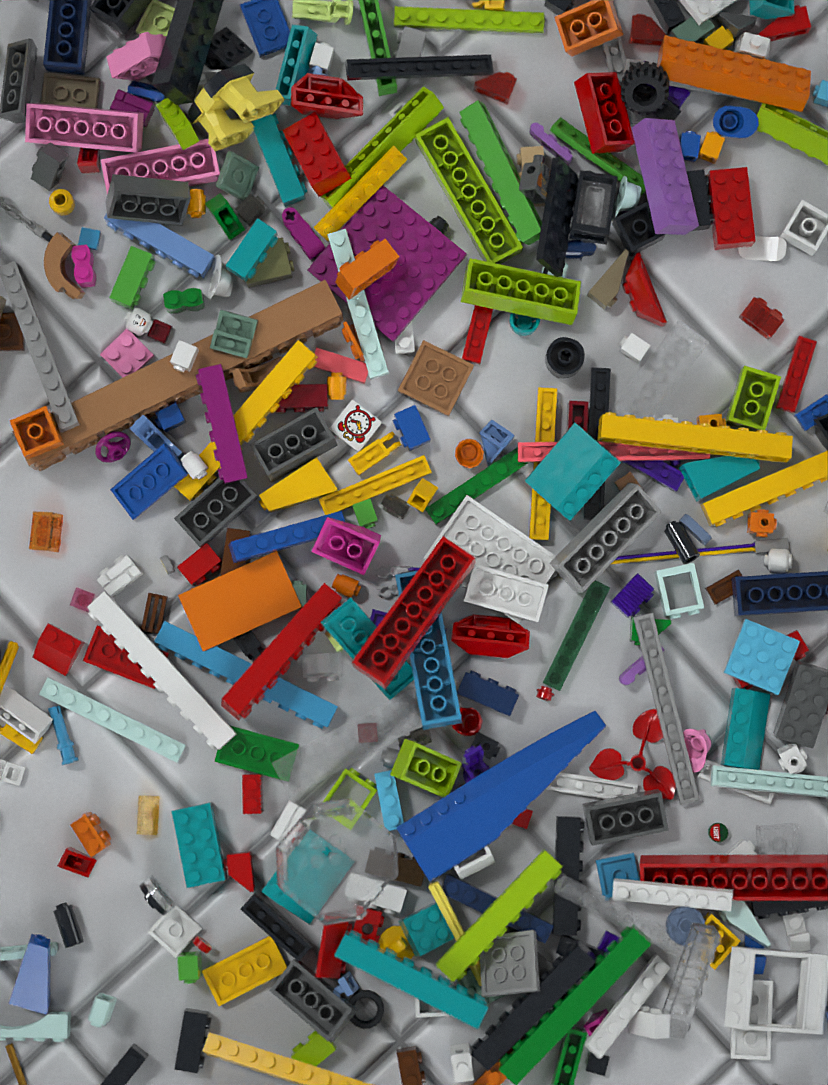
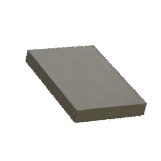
[40,72,101,109]

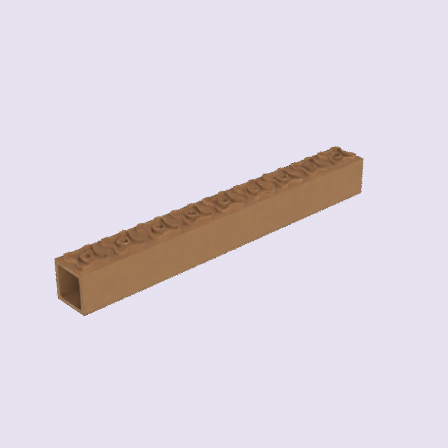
[12,280,343,471]

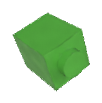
[352,499,378,529]

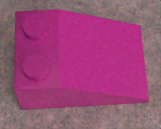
[311,517,381,575]

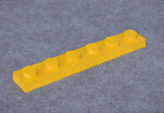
[313,146,408,241]
[319,455,432,515]

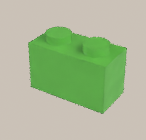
[177,951,202,984]

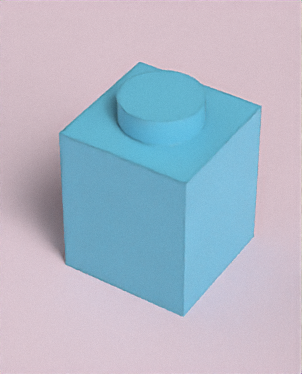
[812,80,828,107]

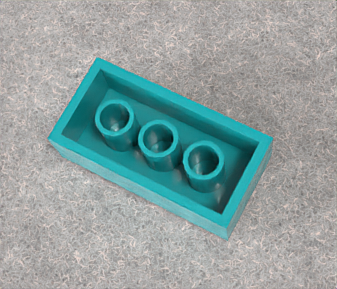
[171,802,227,888]

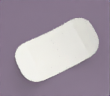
[738,236,786,261]

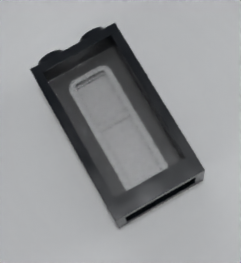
[569,170,618,245]

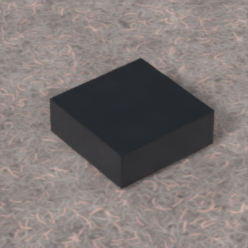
[585,1051,610,1076]

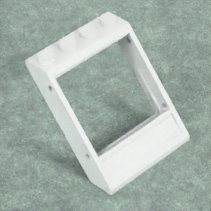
[724,946,828,1034]

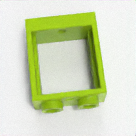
[319,767,377,829]

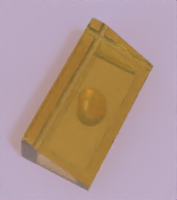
[137,795,160,835]

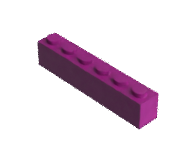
[196,364,248,483]

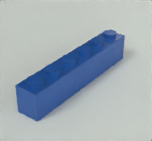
[229,511,345,563]

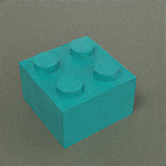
[398,903,454,957]

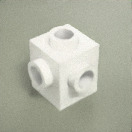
[777,742,808,774]

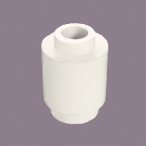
[180,450,208,480]

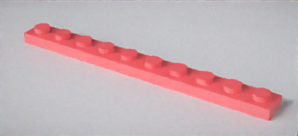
[518,441,710,463]

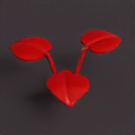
[589,709,675,800]

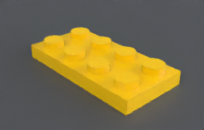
[201,936,288,1006]

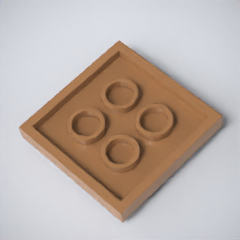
[398,340,474,417]

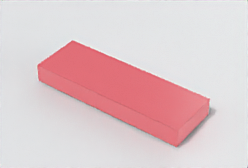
[314,347,368,384]

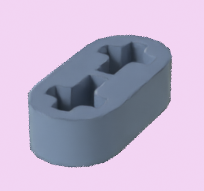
[679,514,712,545]

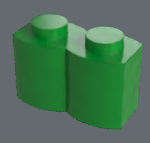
[163,288,205,314]

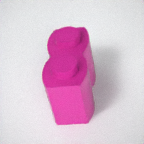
[71,244,96,288]

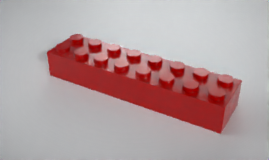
[352,536,476,689]
[221,583,342,721]

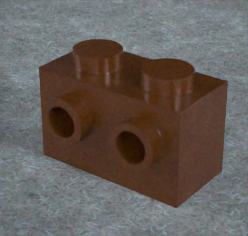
[396,1046,426,1085]

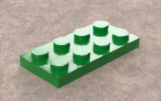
[214,725,300,782]

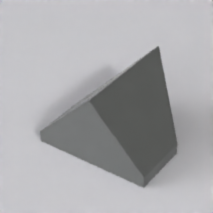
[717,12,757,41]

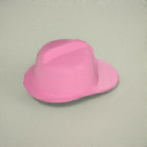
[683,728,711,773]

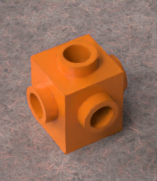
[747,509,777,537]

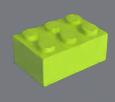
[726,365,781,432]
[390,739,462,798]

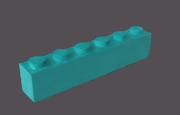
[251,113,307,207]

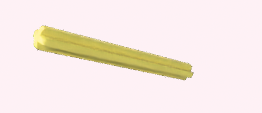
[429,881,481,986]

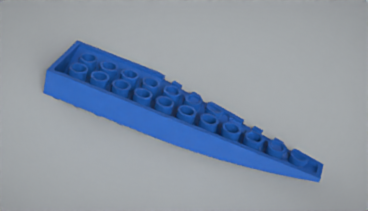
[396,711,606,882]

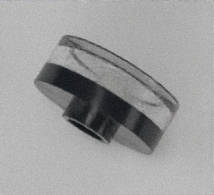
[139,875,176,916]

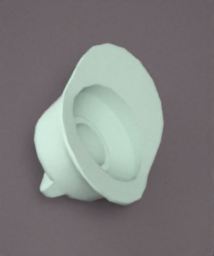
[611,176,641,221]

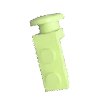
[292,0,353,25]

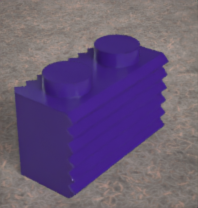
[611,573,654,617]

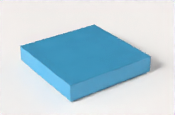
[595,853,640,899]

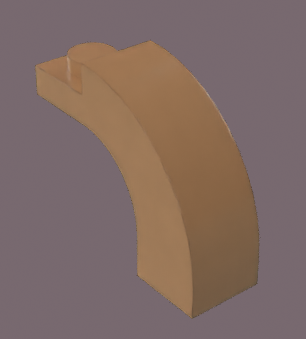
[44,232,86,299]
[232,357,283,393]

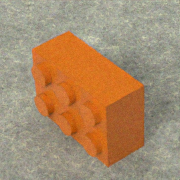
[554,0,624,57]
[335,239,399,300]

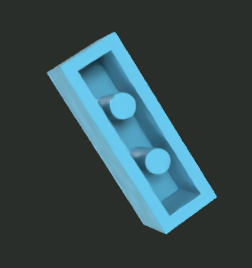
[374,770,404,832]

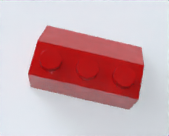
[315,914,352,978]

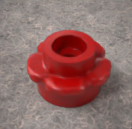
[536,686,555,701]

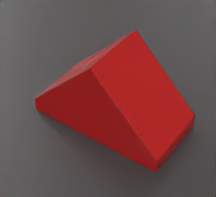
[77,147,101,173]
[57,847,97,877]

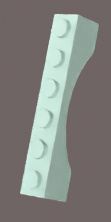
[0,1012,71,1042]

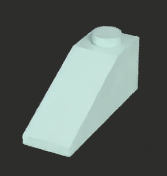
[718,901,771,948]

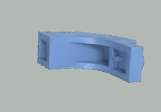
[130,415,185,464]

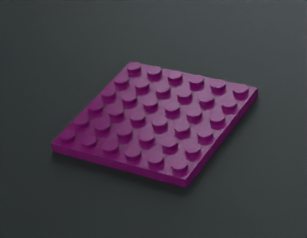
[307,185,467,342]

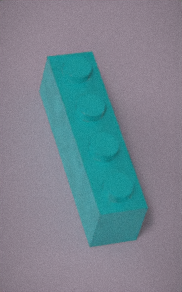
[276,25,318,106]

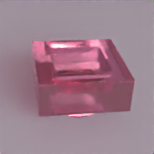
[70,587,95,612]

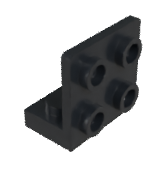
[205,27,253,70]

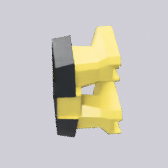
[188,63,285,152]

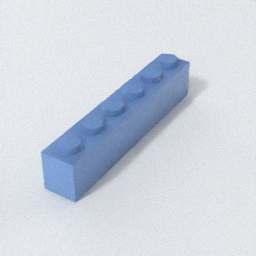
[104,213,215,278]

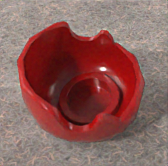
[452,707,483,736]

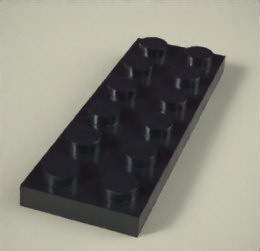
[536,157,578,277]

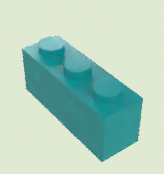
[225,218,278,282]

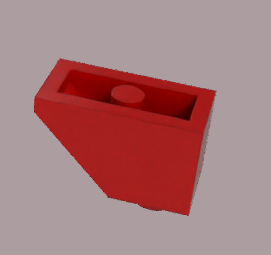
[224,851,255,892]

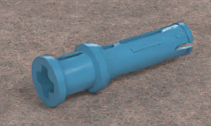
[48,705,79,765]

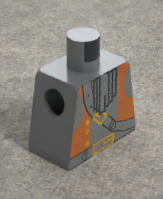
[519,155,550,204]

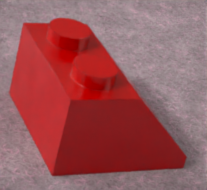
[32,623,85,676]

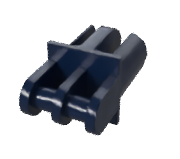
[565,240,596,261]

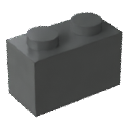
[31,142,69,191]

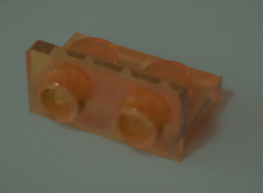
[29,511,63,552]

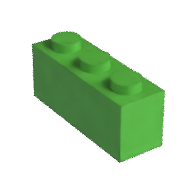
[109,246,156,310]

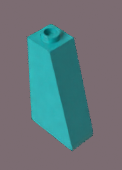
[679,456,760,502]

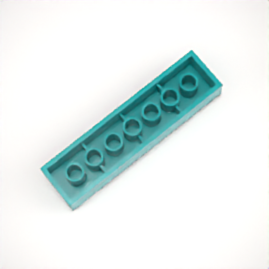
[335,930,489,1029]

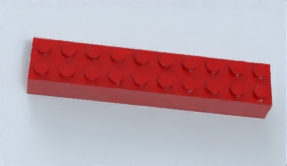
[640,854,828,901]

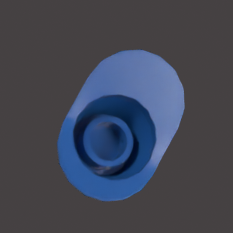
[713,106,759,138]

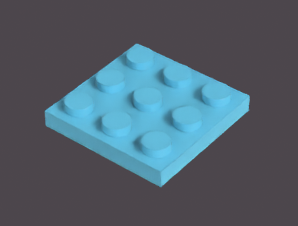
[723,619,800,695]

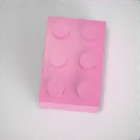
[106,32,167,81]

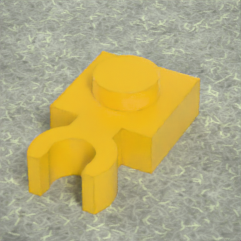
[472,0,505,11]

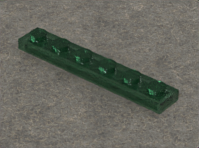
[542,580,610,691]

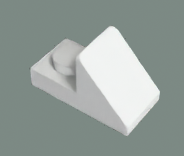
[782,912,810,952]

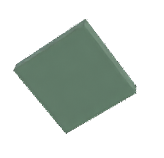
[216,151,259,202]

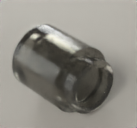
[381,493,410,519]

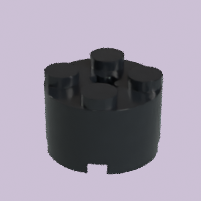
[545,337,585,378]

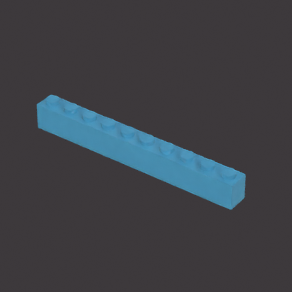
[154,621,338,729]

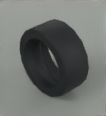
[349,990,384,1029]

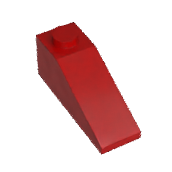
[757,5,811,42]

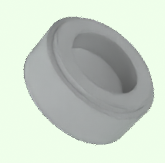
[160,555,175,575]

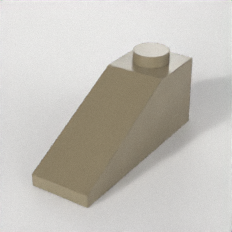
[587,249,628,310]

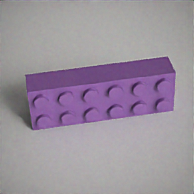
[632,118,699,235]

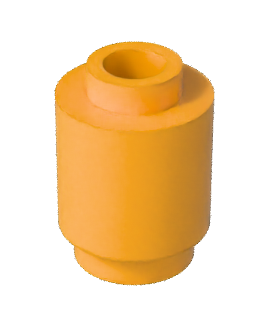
[187,189,206,218]
[327,372,346,400]

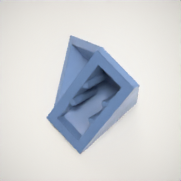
[479,419,515,466]

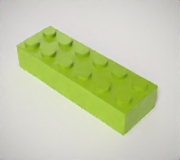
[461,258,581,325]

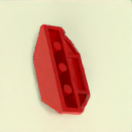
[291,73,363,119]
[622,252,667,327]
[451,614,530,658]

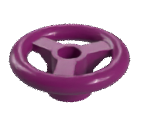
[95,431,131,463]

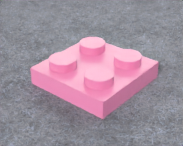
[100,329,154,378]

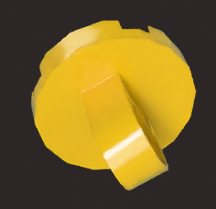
[378,925,414,959]

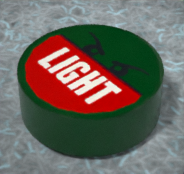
[708,822,728,842]

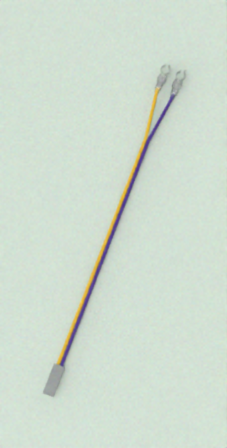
[375,538,789,597]

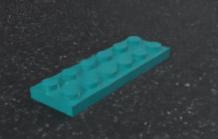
[321,597,414,700]

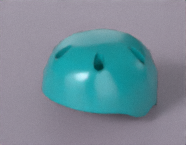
[509,313,540,336]

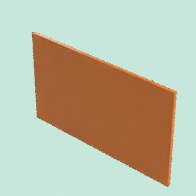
[178,551,302,651]

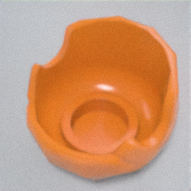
[455,439,484,468]

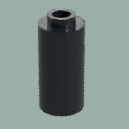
[664,521,700,564]
[53,902,84,948]

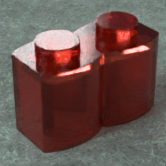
[739,297,785,340]

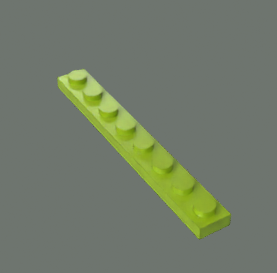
[394,6,544,33]

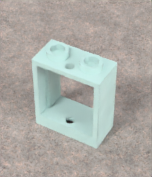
[654,563,704,619]

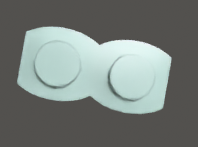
[88,993,117,1028]

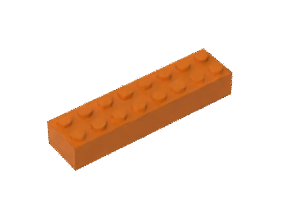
[657,35,811,112]

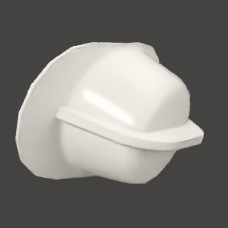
[208,254,234,299]

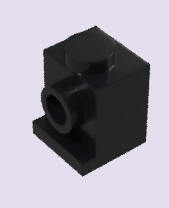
[470,732,500,760]

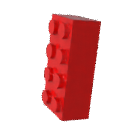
[574,72,635,154]
[282,112,352,197]
[707,167,756,250]

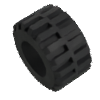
[621,61,669,115]

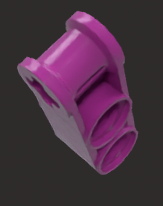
[282,207,325,260]

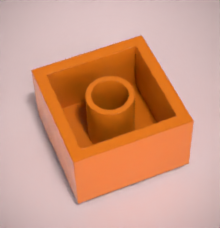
[9,406,64,459]

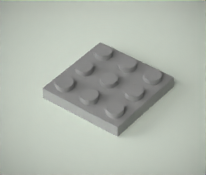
[480,930,540,997]

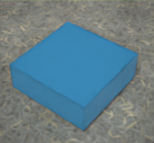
[78,227,101,250]

